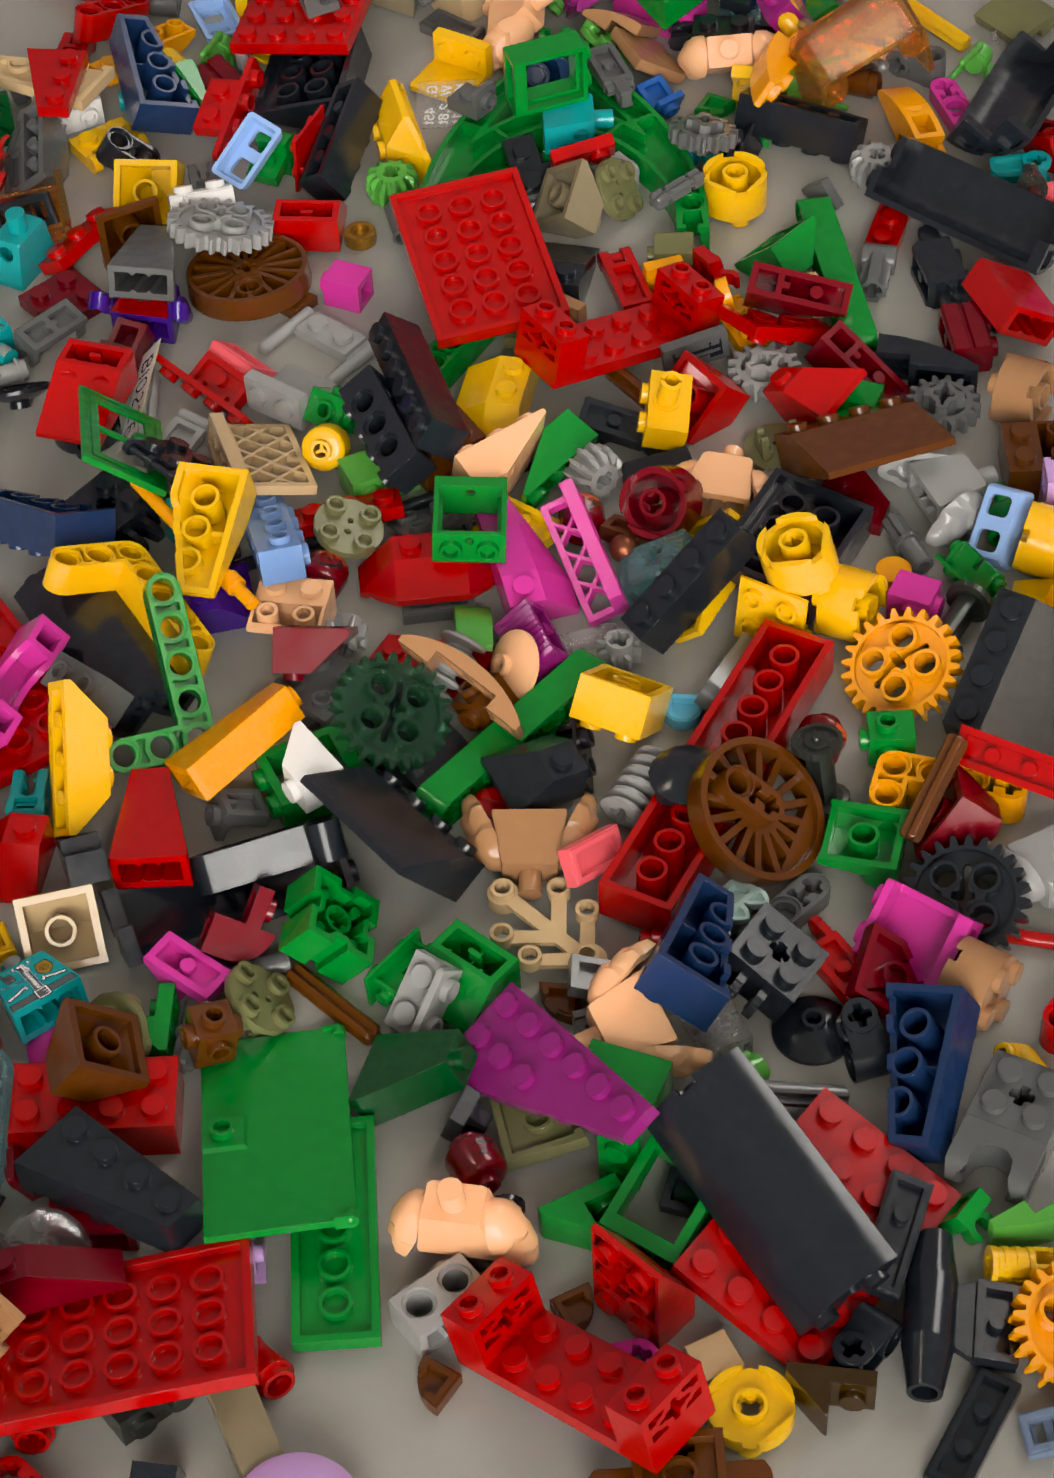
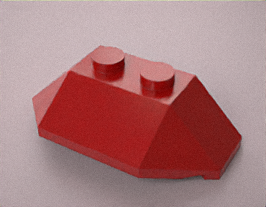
[358,529,496,607]

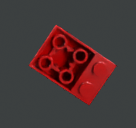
[35,338,138,447]
[591,1223,695,1350]

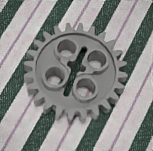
[166,198,274,256]

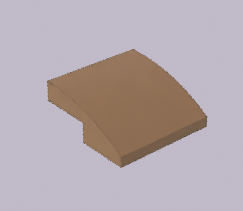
[582,9,662,39]

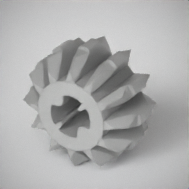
[849,141,894,189]
[563,442,623,501]

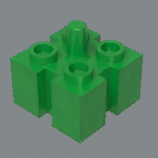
[279,865,380,985]

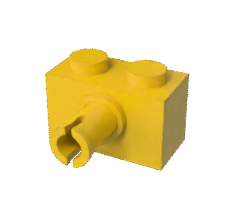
[636,370,693,451]

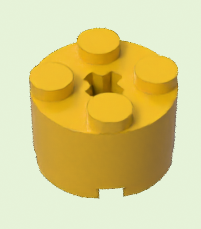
[703,151,768,227]
[1012,501,1054,579]
[756,512,839,597]
[811,563,888,644]

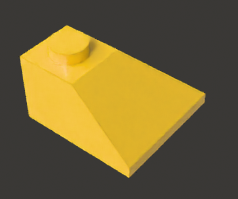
[113,159,185,225]

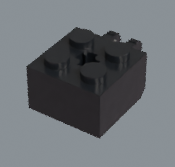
[65,470,165,551]
[727,902,830,1023]

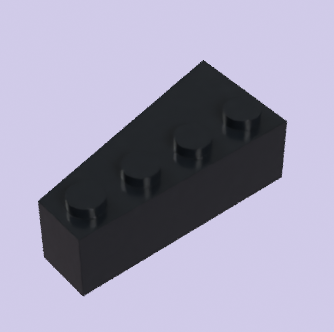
[13,1106,203,1252]

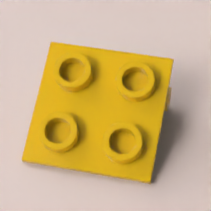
[733,575,813,638]

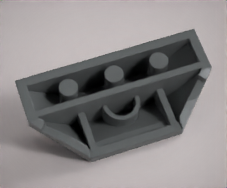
[5,101,69,197]

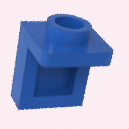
[634,74,685,119]

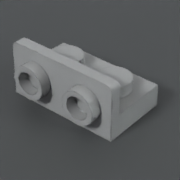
[383,949,463,1033]

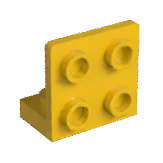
[410,27,493,102]

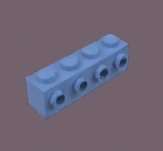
[245,495,311,587]

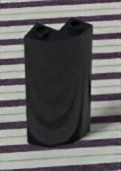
[945,31,1054,156]
[864,136,1054,275]
[13,567,196,738]
[98,857,360,968]
[647,1046,898,1336]

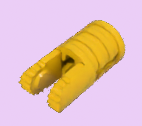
[983,1245,1054,1286]

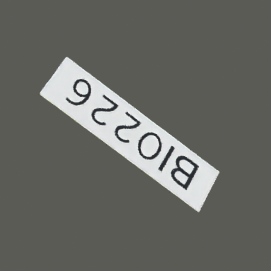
[117,338,161,454]

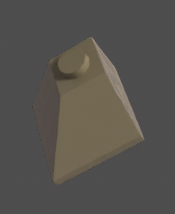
[533,158,604,239]

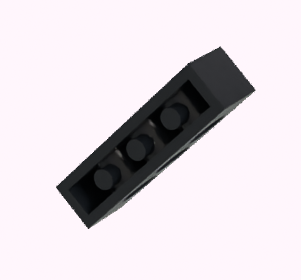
[338,364,438,495]

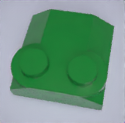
[817,799,909,887]

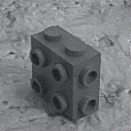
[274,653,376,732]

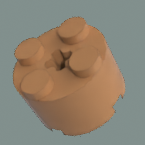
[987,352,1054,423]
[937,936,1024,1032]

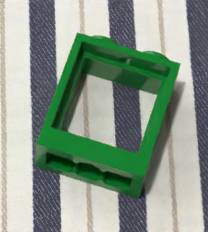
[503,29,592,118]
[432,476,507,563]
[251,722,364,827]
[599,1134,713,1271]

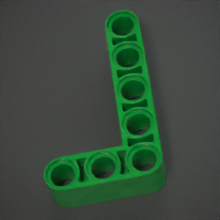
[109,572,214,775]

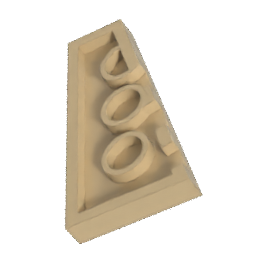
[0,55,116,111]

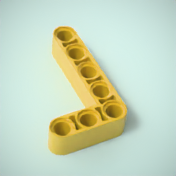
[42,540,215,678]

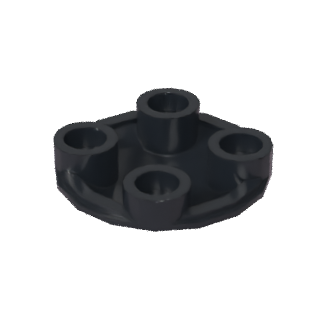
[648,745,716,806]

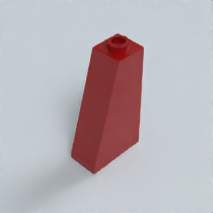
[108,767,194,889]

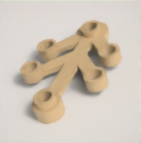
[487,877,607,973]

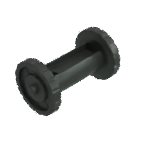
[924,580,993,665]
[791,723,851,820]

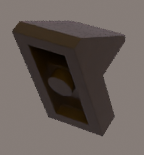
[785,1361,878,1436]

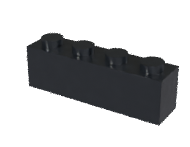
[298,77,383,202]
[734,87,868,164]
[620,508,757,655]

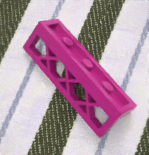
[539,478,630,628]

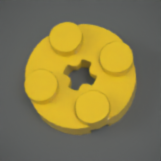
[706,1364,796,1458]

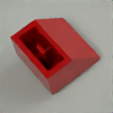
[272,199,347,252]

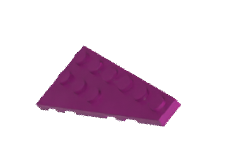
[462,982,660,1146]

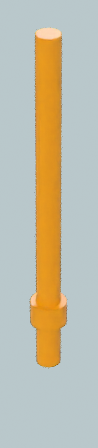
[130,482,259,610]

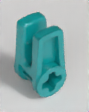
[989,150,1051,184]
[5,768,51,817]

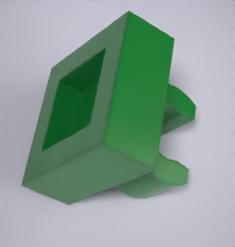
[937,1187,993,1246]

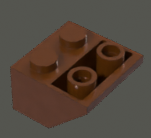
[998,420,1054,502]

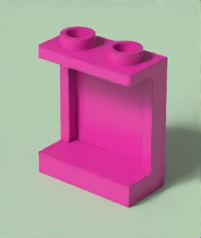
[853,878,984,985]

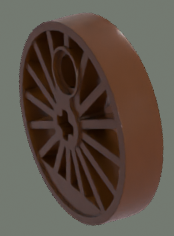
[186,233,312,322]
[687,736,825,886]

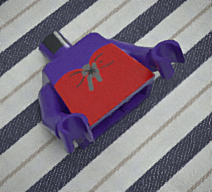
[88,283,193,344]

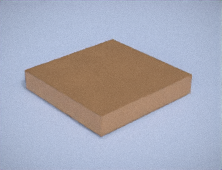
[610,26,686,85]

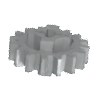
[727,342,802,404]

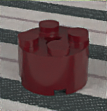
[619,465,703,539]

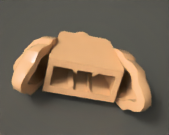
[482,0,554,72]
[677,30,776,80]
[659,444,769,517]
[573,939,713,1079]
[387,1177,540,1267]

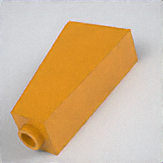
[163,682,305,801]

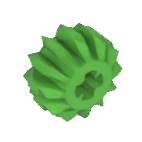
[365,158,420,209]

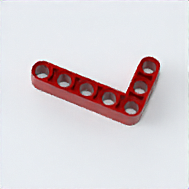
[73,0,150,43]

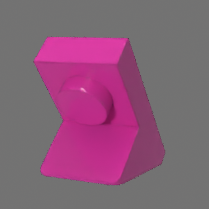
[143,931,231,1002]

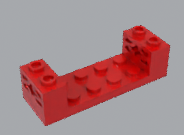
[514,261,725,390]
[440,1256,716,1474]

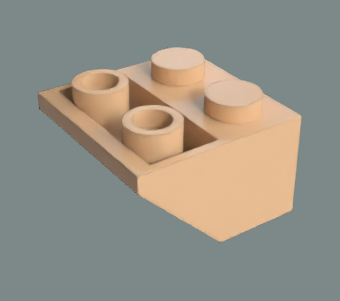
[246,578,337,634]

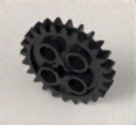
[902,834,1033,951]

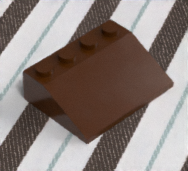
[774,395,956,480]

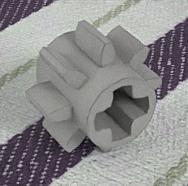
[325,613,370,659]
[597,628,642,672]

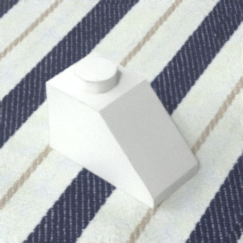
[281,720,343,814]

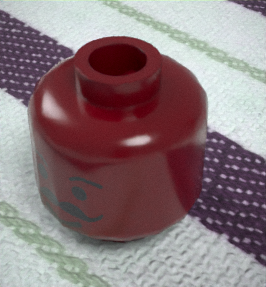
[445,1131,508,1194]

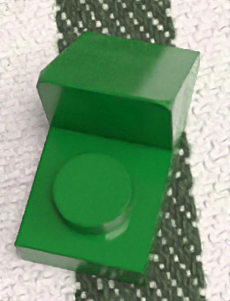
[146,983,180,1057]
[537,1173,621,1251]

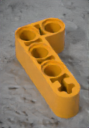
[868,750,1028,824]

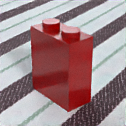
[961,257,1054,347]

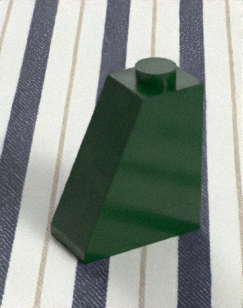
[348,1029,478,1126]

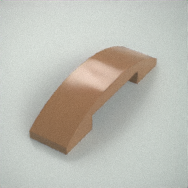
[398,634,524,741]

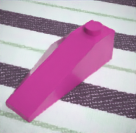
[474,497,580,620]

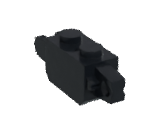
[668,14,776,51]
[911,224,969,309]

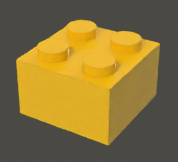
[569,663,674,743]

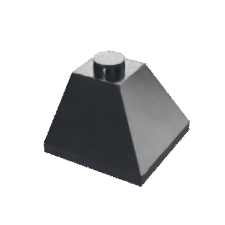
[480,734,589,809]

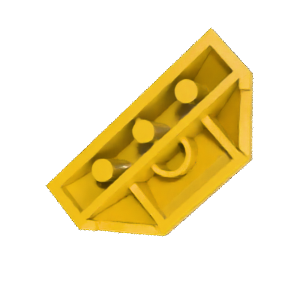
[371,79,431,183]
[456,355,539,436]
[48,679,114,837]

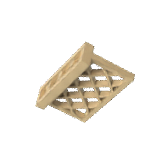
[206,413,318,495]

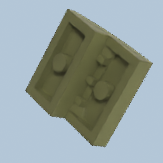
[974,0,1054,43]

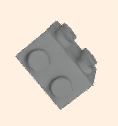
[243,365,339,431]

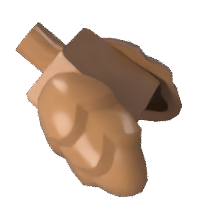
[460,793,599,901]

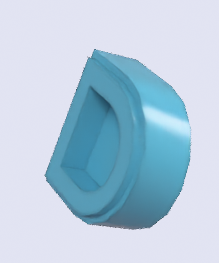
[665,693,703,731]

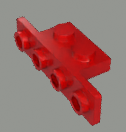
[192,57,264,162]
[156,350,254,425]

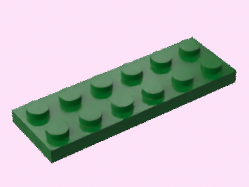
[290,1115,382,1353]

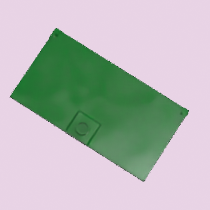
[201,1024,359,1244]

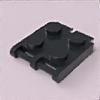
[122,437,214,486]

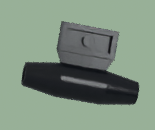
[901,1228,1021,1403]

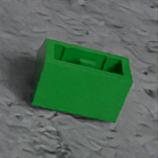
[427,919,521,1034]

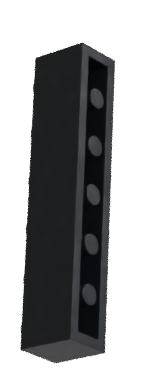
[368,312,469,461]

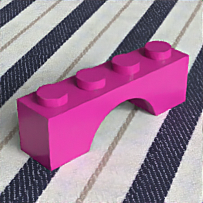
[0,613,70,749]

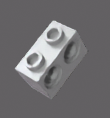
[388,1252,480,1358]

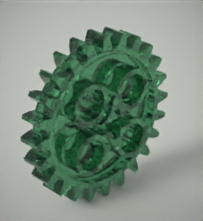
[328,651,454,774]

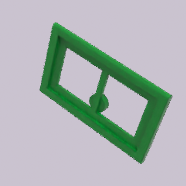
[78,385,168,497]

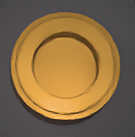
[344,221,377,251]

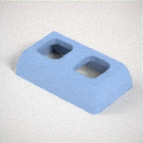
[188,0,240,43]
[212,112,282,190]
[968,483,1034,571]

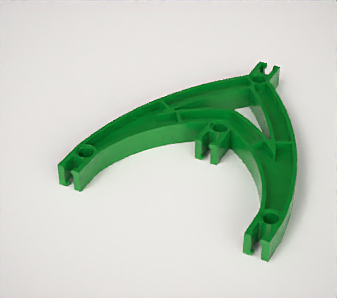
[420,27,710,250]

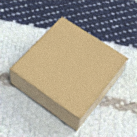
[684,1329,745,1386]

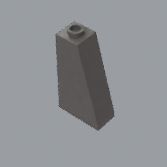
[107,224,176,301]

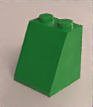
[589,1039,673,1191]

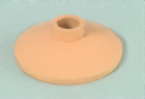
[490,629,540,699]

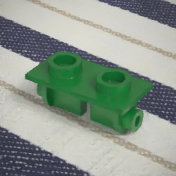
[935,540,1007,603]
[364,927,431,1007]

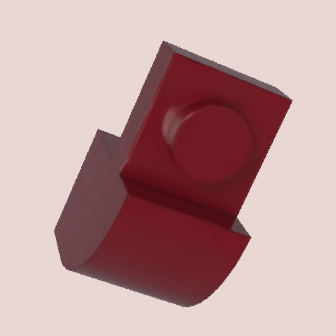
[196,883,277,962]

